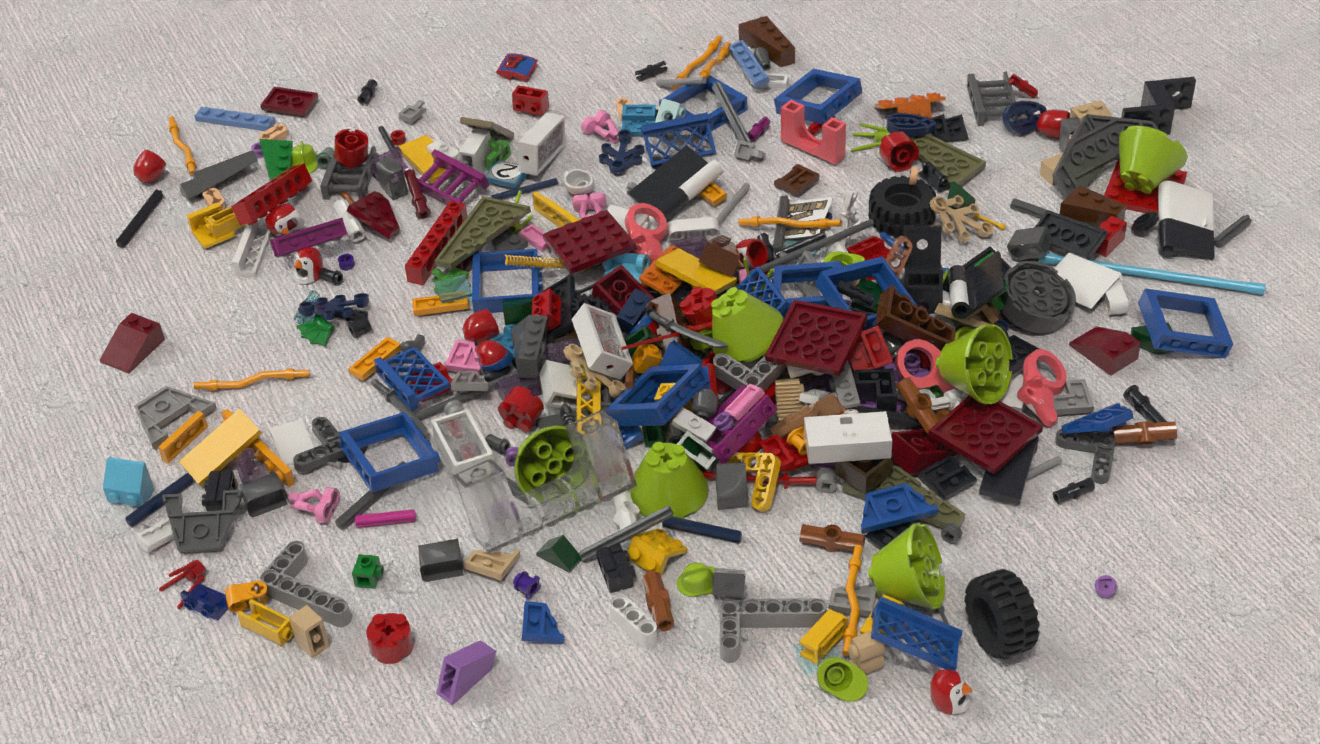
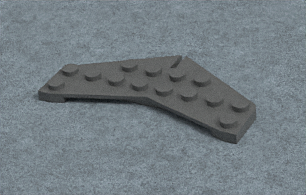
[1052,114,1159,199]

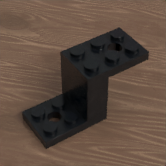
[1121,77,1196,135]
[903,225,943,314]

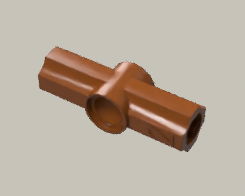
[896,377,939,434]
[1113,421,1177,444]
[799,524,865,552]
[642,570,674,632]

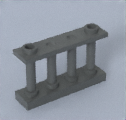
[967,71,1020,126]
[320,146,379,200]

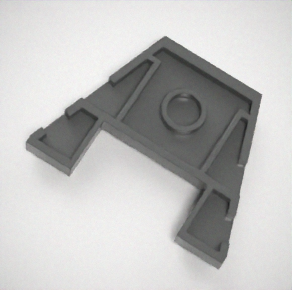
[162,489,243,553]

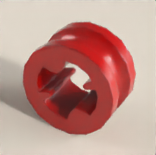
[390,130,406,145]

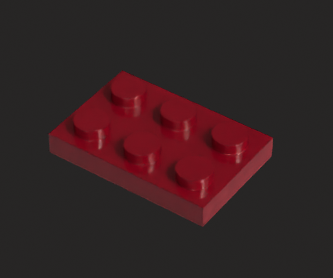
[260,87,319,117]

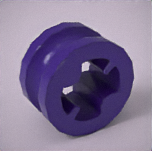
[338,254,355,271]

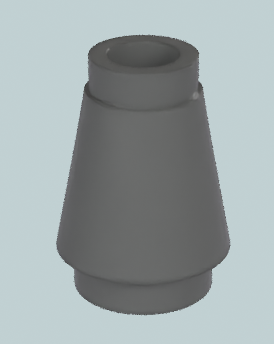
[754,47,771,71]

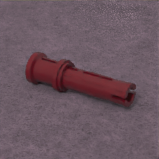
[404,169,431,219]

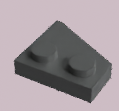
[490,230,528,251]

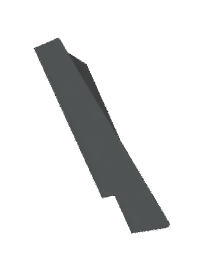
[180,150,258,199]

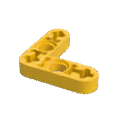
[727,453,781,512]

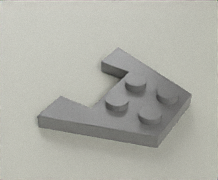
[134,386,216,449]

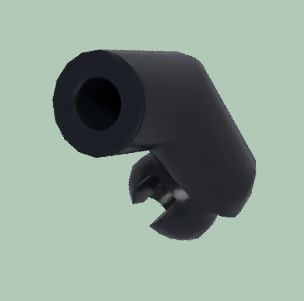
[484,365,511,382]

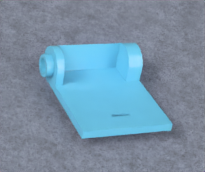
[602,253,650,284]

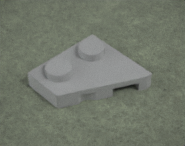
[451,371,489,393]
[828,580,877,617]

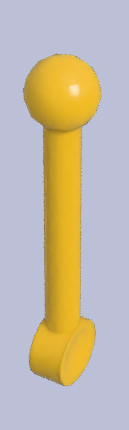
[972,213,1006,230]

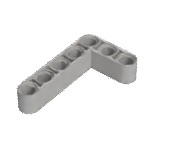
[713,353,787,391]
[260,541,351,627]
[720,598,827,663]

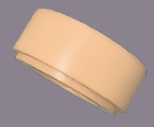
[909,167,918,185]

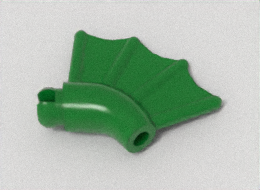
[296,314,335,347]

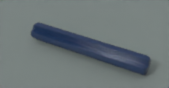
[125,473,194,527]
[662,516,742,543]

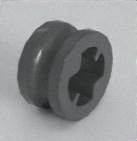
[941,523,962,544]

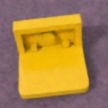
[186,202,235,248]
[628,529,688,576]

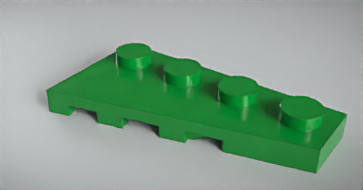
[259,139,293,181]

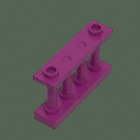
[417,149,490,205]
[270,217,348,257]
[706,385,778,464]

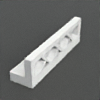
[232,223,272,277]

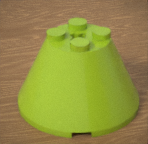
[1119,126,1188,194]
[711,287,784,363]
[936,324,1013,404]
[515,426,593,505]
[628,442,709,519]
[868,522,945,609]

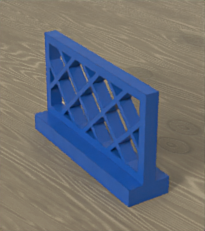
[641,112,716,167]
[723,266,790,313]
[374,347,451,411]
[870,596,962,670]

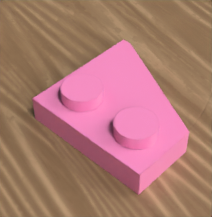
[445,340,481,375]

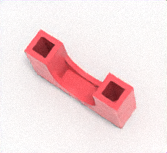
[781,100,846,165]

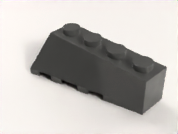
[511,314,548,379]

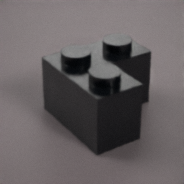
[854,368,897,412]

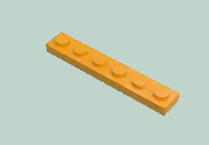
[221,409,295,488]

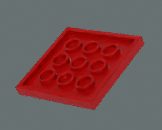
[1104,159,1187,215]

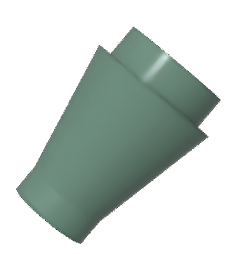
[316,147,334,168]

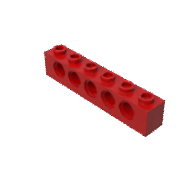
[231,163,313,226]
[405,201,468,286]

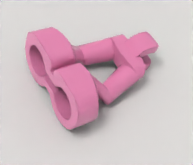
[581,110,619,144]
[572,193,607,219]
[288,487,340,524]

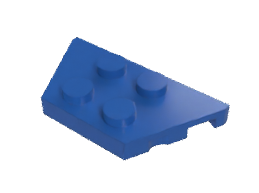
[1061,403,1134,433]
[861,483,939,534]

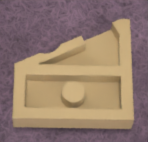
[464,549,520,581]

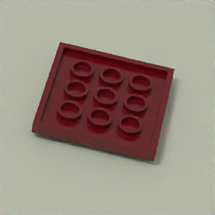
[543,210,637,274]
[765,300,867,376]
[928,396,1043,475]

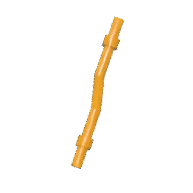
[672,35,722,90]
[700,42,732,79]
[168,116,196,176]
[738,216,842,229]
[194,368,310,391]
[842,545,863,656]

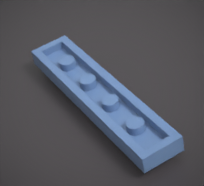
[729,40,770,88]
[194,107,276,131]

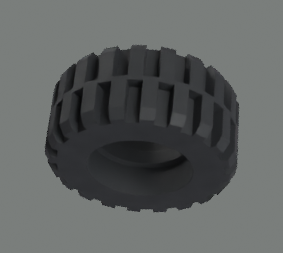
[868,176,936,238]
[964,569,1040,659]

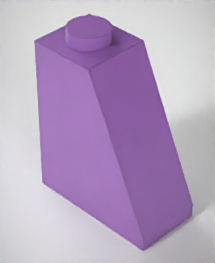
[436,640,496,705]

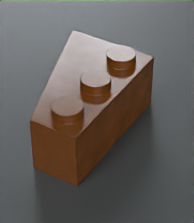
[1060,186,1127,228]

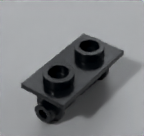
[918,161,950,192]

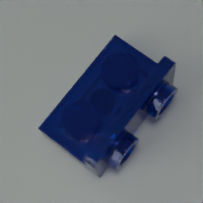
[180,583,228,621]

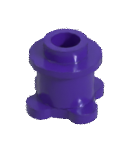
[513,571,541,600]

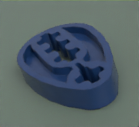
[1003,101,1047,135]
[886,113,936,137]

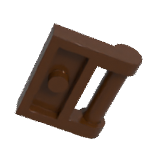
[774,164,820,196]

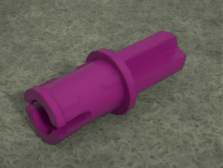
[747,117,770,142]

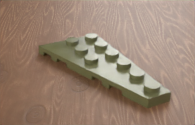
[910,134,986,186]
[435,196,531,269]
[843,466,965,528]

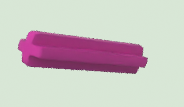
[355,509,416,527]

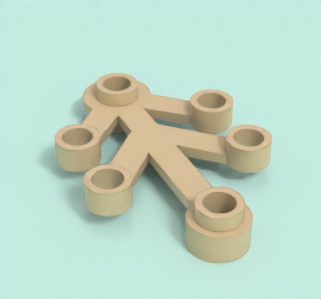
[930,195,994,243]
[563,344,626,398]

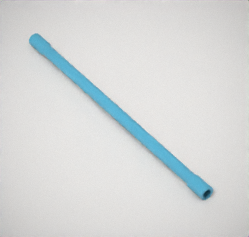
[1039,253,1266,295]

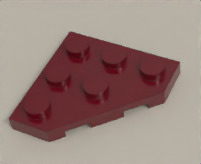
[346,191,400,239]

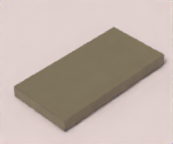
[460,117,514,139]

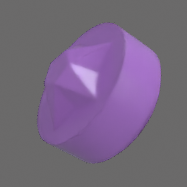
[1095,575,1117,598]

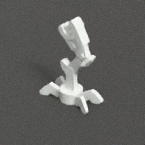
[836,190,864,244]

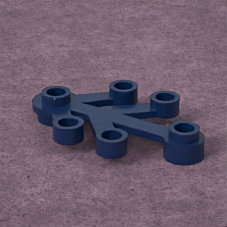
[599,129,645,175]
[298,293,369,320]

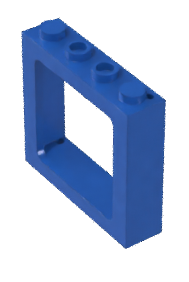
[774,68,862,124]
[659,75,748,138]
[472,249,543,313]
[815,256,917,332]
[769,261,843,318]
[1138,288,1233,358]
[605,364,709,427]
[339,412,440,493]

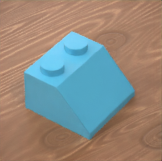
[103,457,154,507]

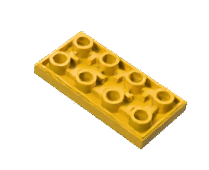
[398,134,454,184]
[655,248,737,295]
[179,408,262,487]

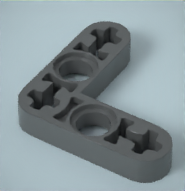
[293,417,346,472]
[1055,429,1115,484]

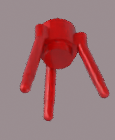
[159,560,206,609]

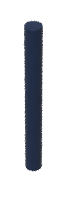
[491,178,558,200]

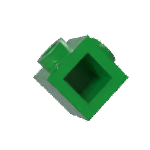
[352,554,384,589]

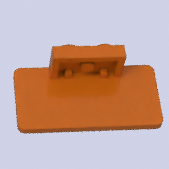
[874,93,946,118]
[639,245,685,295]

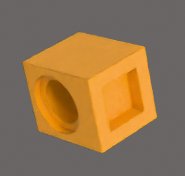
[631,344,662,374]

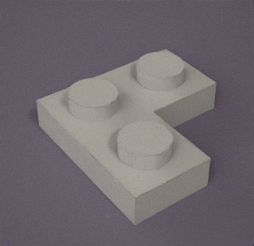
[1054,379,1094,415]

